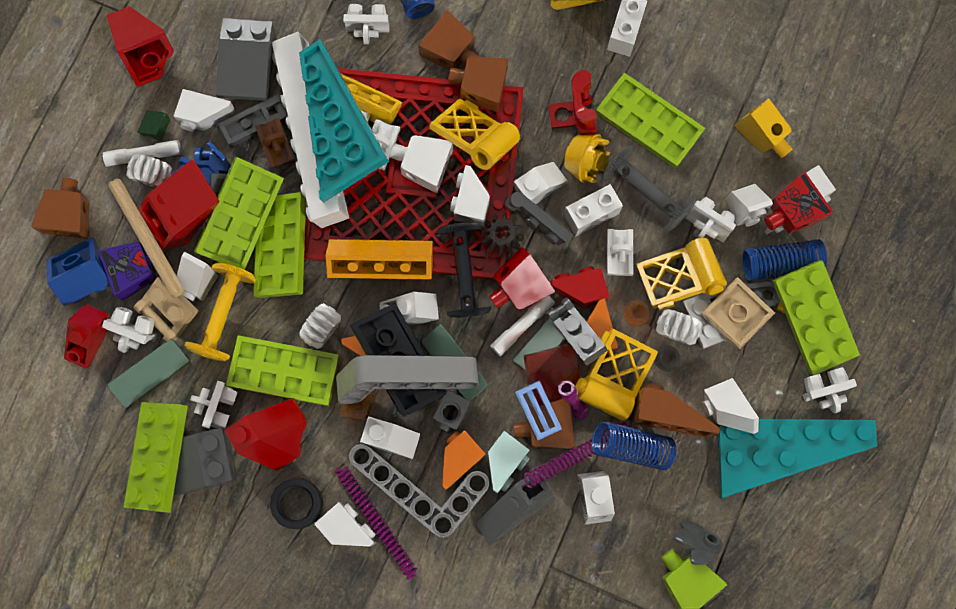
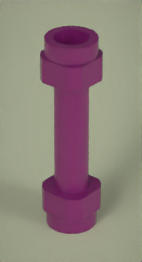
[558,381,588,420]

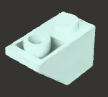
[488,431,530,494]

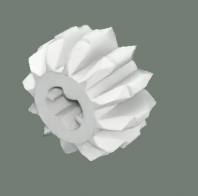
[126,154,172,188]
[300,303,341,349]
[656,309,702,345]

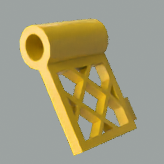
[429,99,520,170]
[636,238,727,311]
[575,328,658,421]

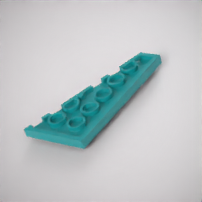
[299,39,390,203]
[717,419,877,498]

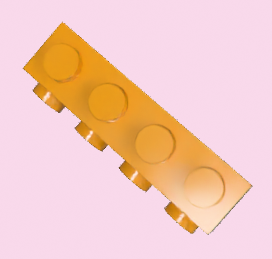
[326,239,433,279]

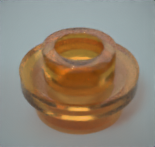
[624,300,650,326]

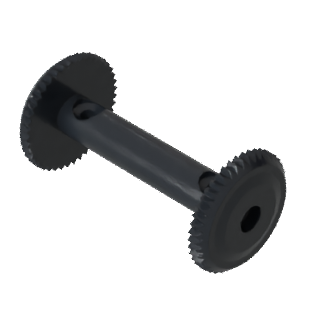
[437,222,491,318]

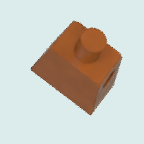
[418,10,480,70]
[448,57,508,112]
[31,178,89,239]
[513,399,575,450]

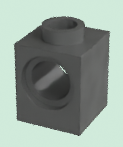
[433,390,470,433]

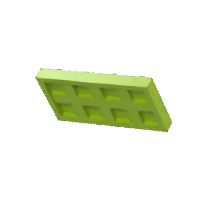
[596,73,705,169]
[194,157,284,270]
[253,192,306,298]
[772,260,860,376]
[226,335,340,407]
[124,402,188,513]

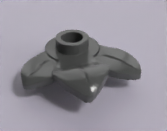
[673,521,723,565]

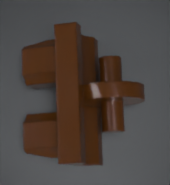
[255,118,295,169]

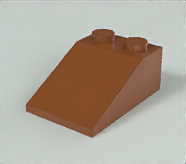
[631,384,720,438]

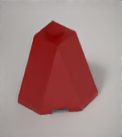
[106,6,174,87]
[224,398,307,471]

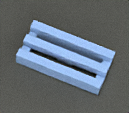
[515,381,562,441]

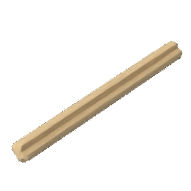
[108,179,184,298]

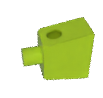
[660,548,727,609]

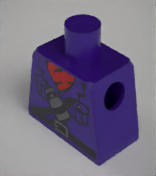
[98,242,164,300]

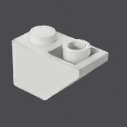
[450,165,490,227]
[726,184,773,227]
[380,292,439,326]
[315,502,376,546]

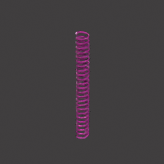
[524,422,633,488]
[334,467,418,580]

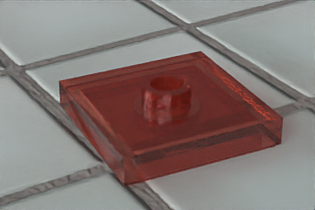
[523,343,580,406]

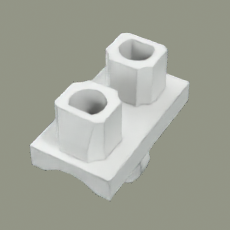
[343,4,390,45]
[372,119,400,170]
[685,197,736,243]
[607,229,633,276]
[102,307,157,353]
[803,367,857,413]
[190,381,237,429]

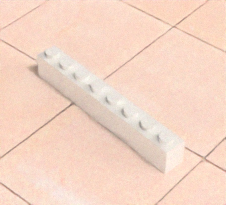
[271,32,349,228]

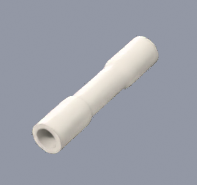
[103,140,182,167]
[490,295,555,357]

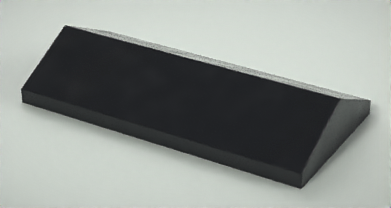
[350,303,447,418]

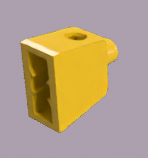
[734,98,793,158]

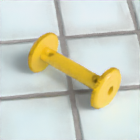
[185,263,256,361]

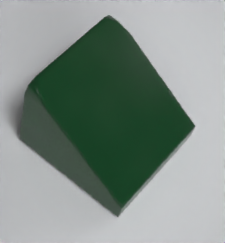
[137,110,170,141]

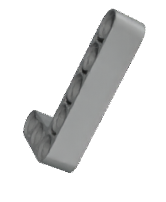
[336,355,479,404]
[349,444,489,538]

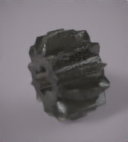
[481,213,524,257]

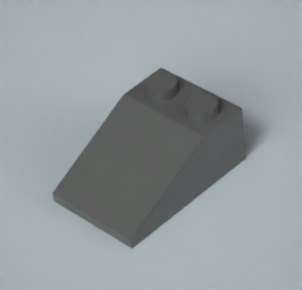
[216,18,277,101]
[173,428,238,497]

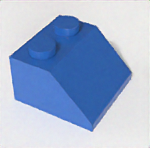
[46,237,110,306]

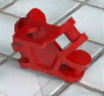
[549,70,597,135]

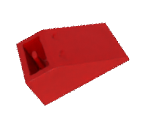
[138,159,220,250]

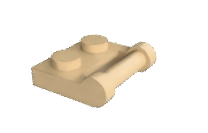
[134,276,198,342]

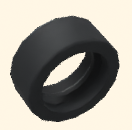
[270,478,323,529]

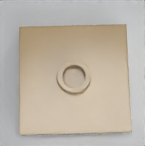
[701,277,775,350]

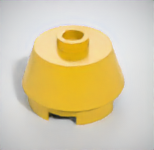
[564,134,610,183]

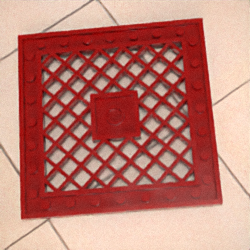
[304,68,524,280]

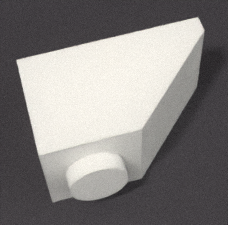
[174,89,236,132]
[513,162,568,204]
[177,252,218,302]
[702,378,759,434]
[360,416,420,459]

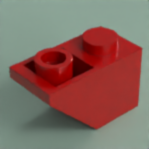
[550,266,609,308]
[64,304,109,369]

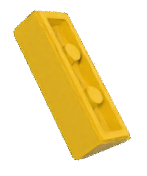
[341,74,402,125]

